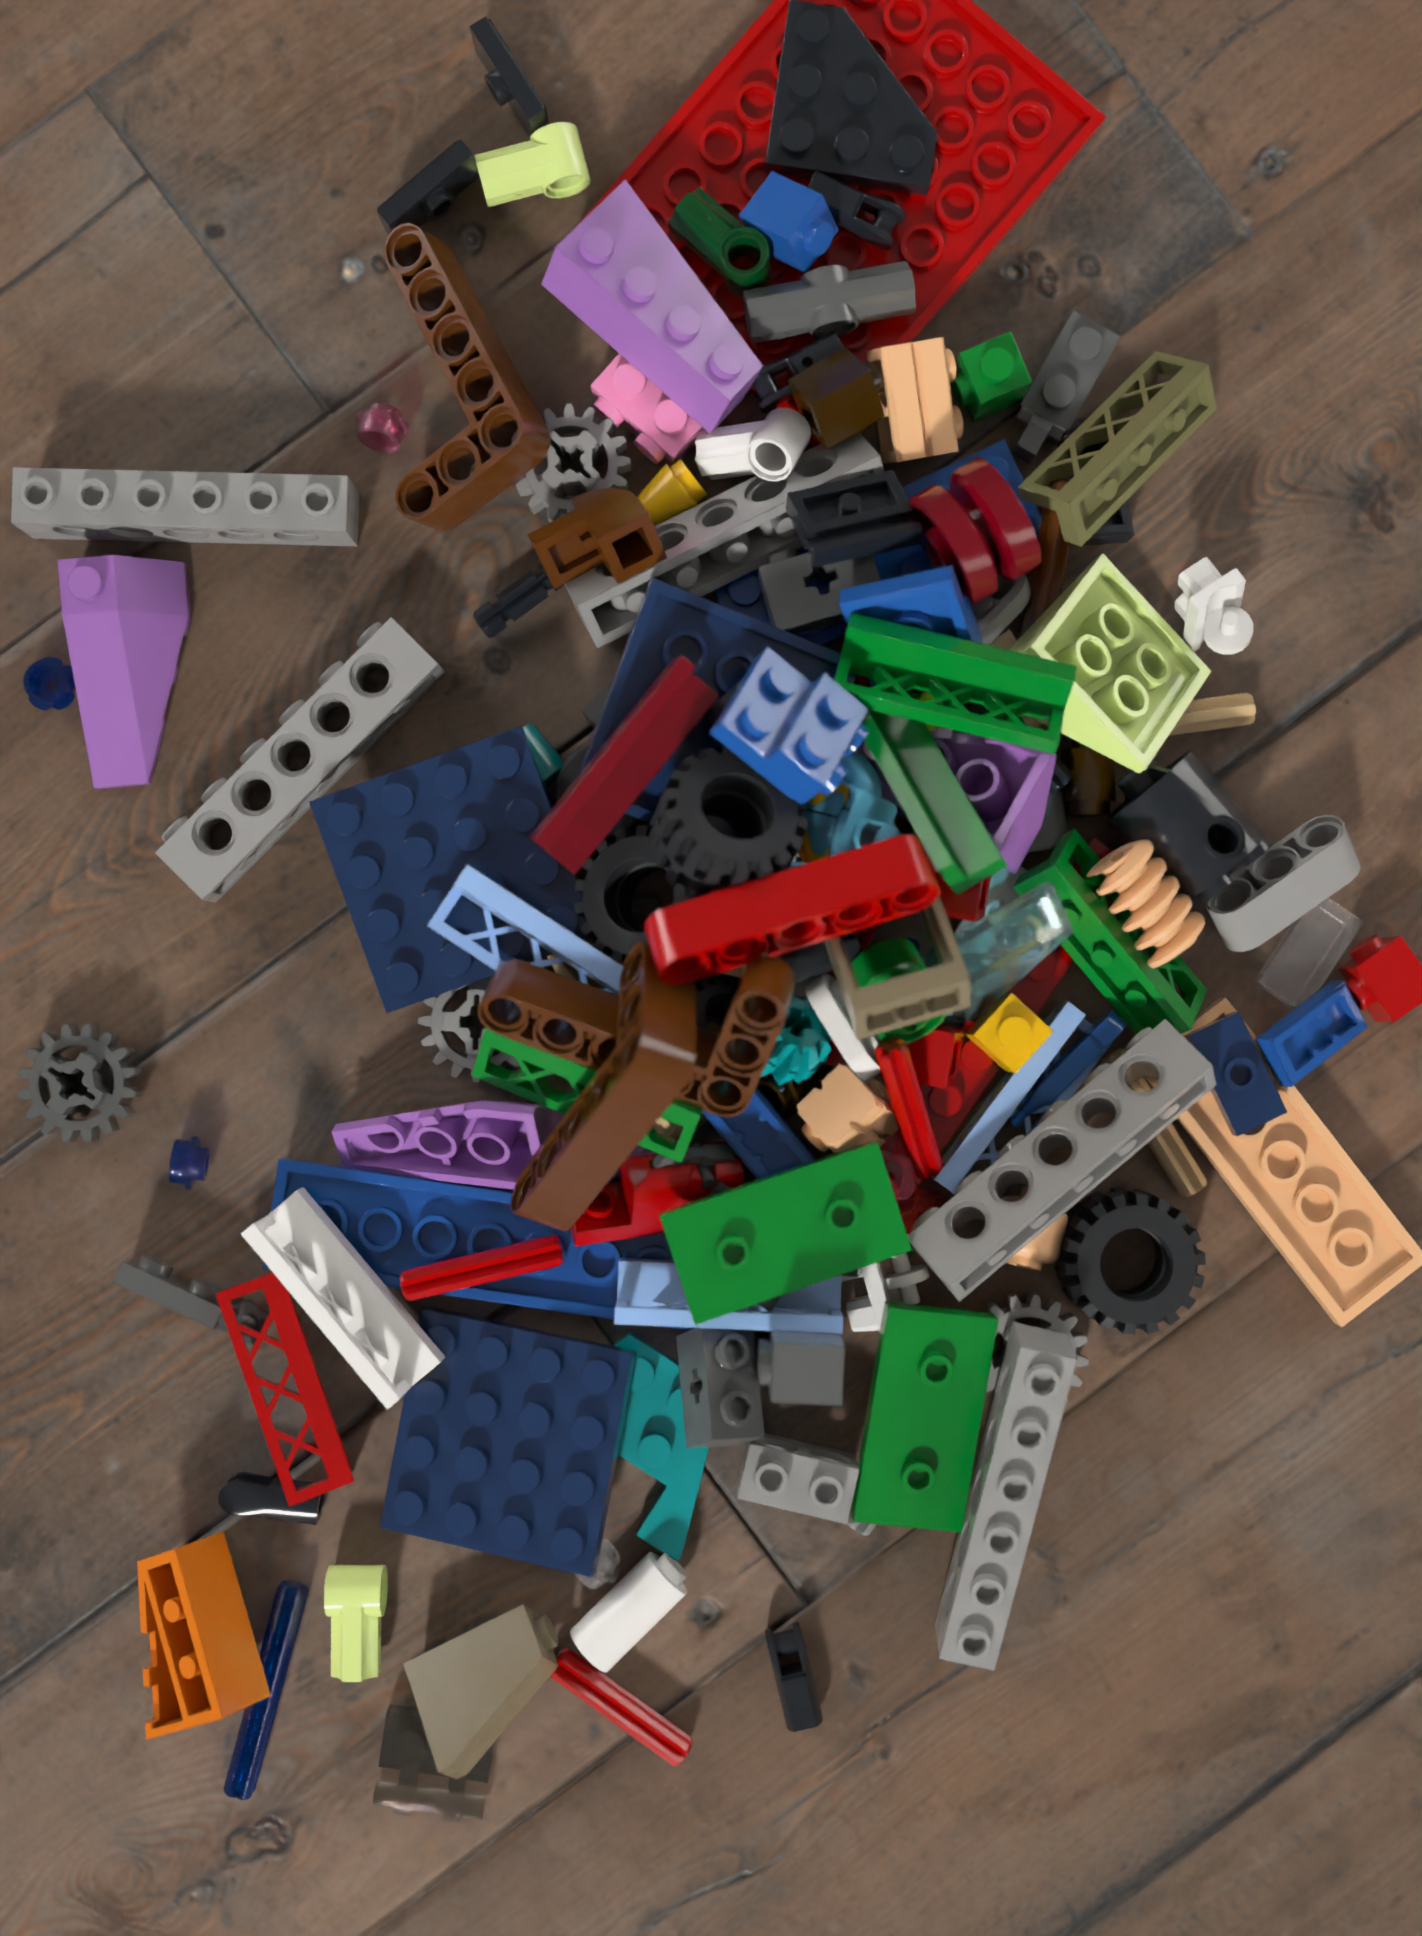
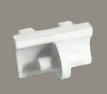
[1174,557,1253,655]
[842,1252,930,1333]

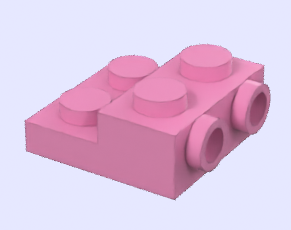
[591,354,704,467]

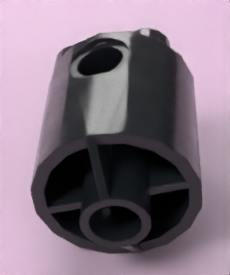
[1104,749,1271,908]

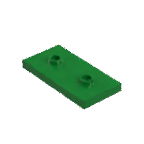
[658,1140,912,1325]
[850,1301,998,1533]

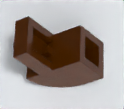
[527,488,667,588]

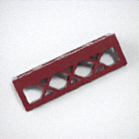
[528,655,719,874]

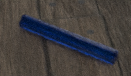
[223,1580,308,1800]

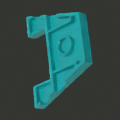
[612,1331,709,1562]

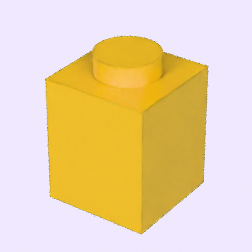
[965,993,1054,1074]

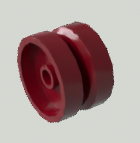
[908,457,1041,607]

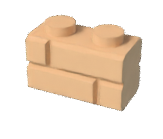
[866,337,963,463]
[797,1064,899,1153]

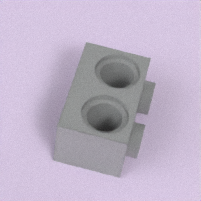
[736,1433,860,1524]

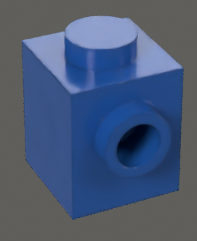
[739,171,838,274]

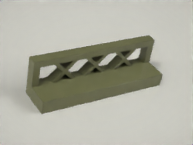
[1018,351,1217,547]

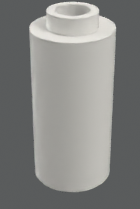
[570,1552,687,1672]

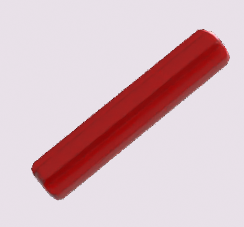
[875,1037,943,1180]
[400,1235,564,1301]
[550,1647,692,1766]

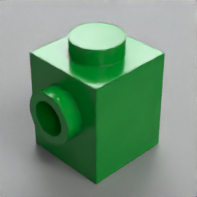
[951,331,1033,423]

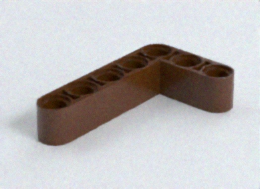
[384,223,550,531]
[510,941,696,1231]
[478,955,796,1117]

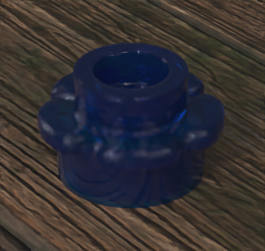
[23,657,76,711]
[169,1136,210,1190]

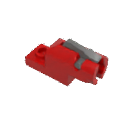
[570,1140,744,1247]

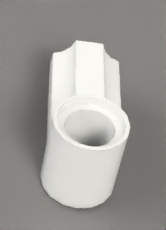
[695,407,811,482]

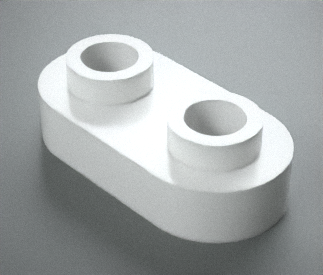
[805,973,881,1081]

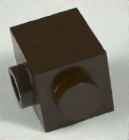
[788,347,885,449]

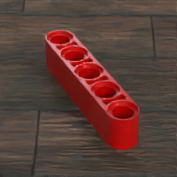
[644,835,940,984]

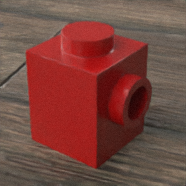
[1338,934,1422,1022]

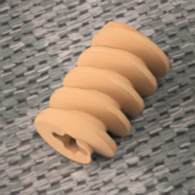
[1086,839,1205,968]

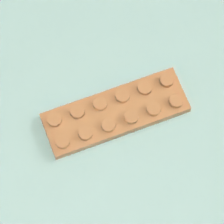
[1145,997,1422,1327]

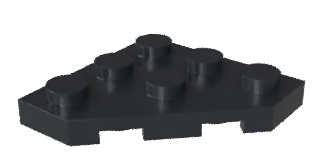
[765,0,937,196]

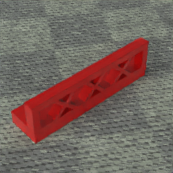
[215,1271,354,1507]

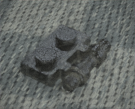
[373,1704,495,1823]

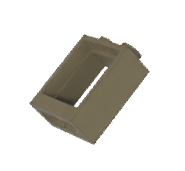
[824,897,971,1040]

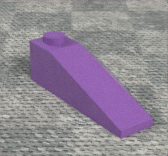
[57,555,191,789]
[854,727,1056,874]
[332,1101,563,1189]

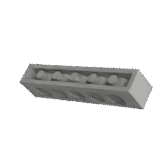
[564,433,885,648]
[11,467,359,546]
[155,617,445,903]
[908,1019,1216,1302]
[935,1322,1077,1671]

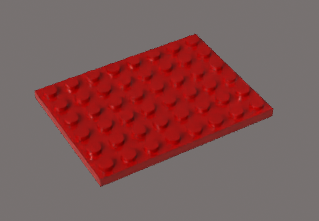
[576,0,1107,447]

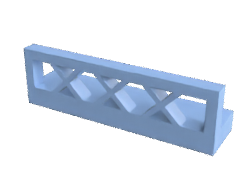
[427,865,623,996]
[930,1001,1113,1195]
[614,1258,843,1334]

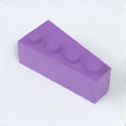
[541,180,763,434]

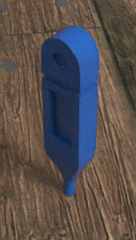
[1009,1009,1127,1127]

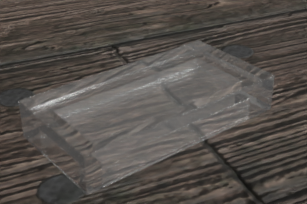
[1253,898,1364,1009]

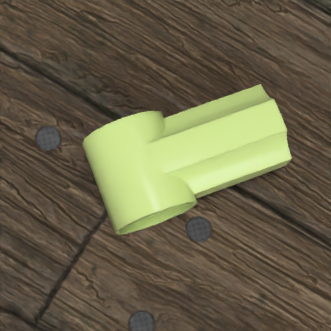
[474,122,591,207]
[324,1565,388,1682]

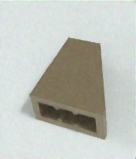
[403,1604,559,1779]

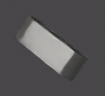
[1205,815,1361,952]

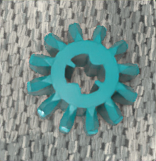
[761,992,832,1086]

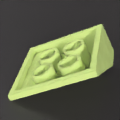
[1010,553,1212,773]

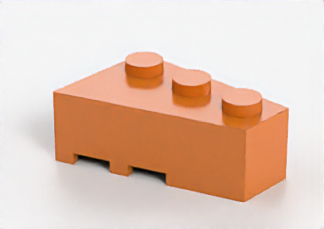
[137,1531,271,1740]

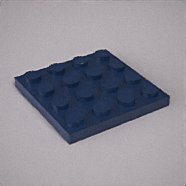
[577,578,857,840]
[309,726,592,1013]
[380,1307,637,1577]

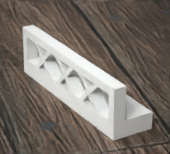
[241,1187,445,1410]

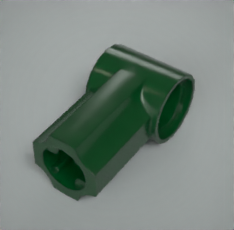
[668,187,771,297]

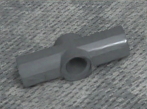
[743,261,916,344]

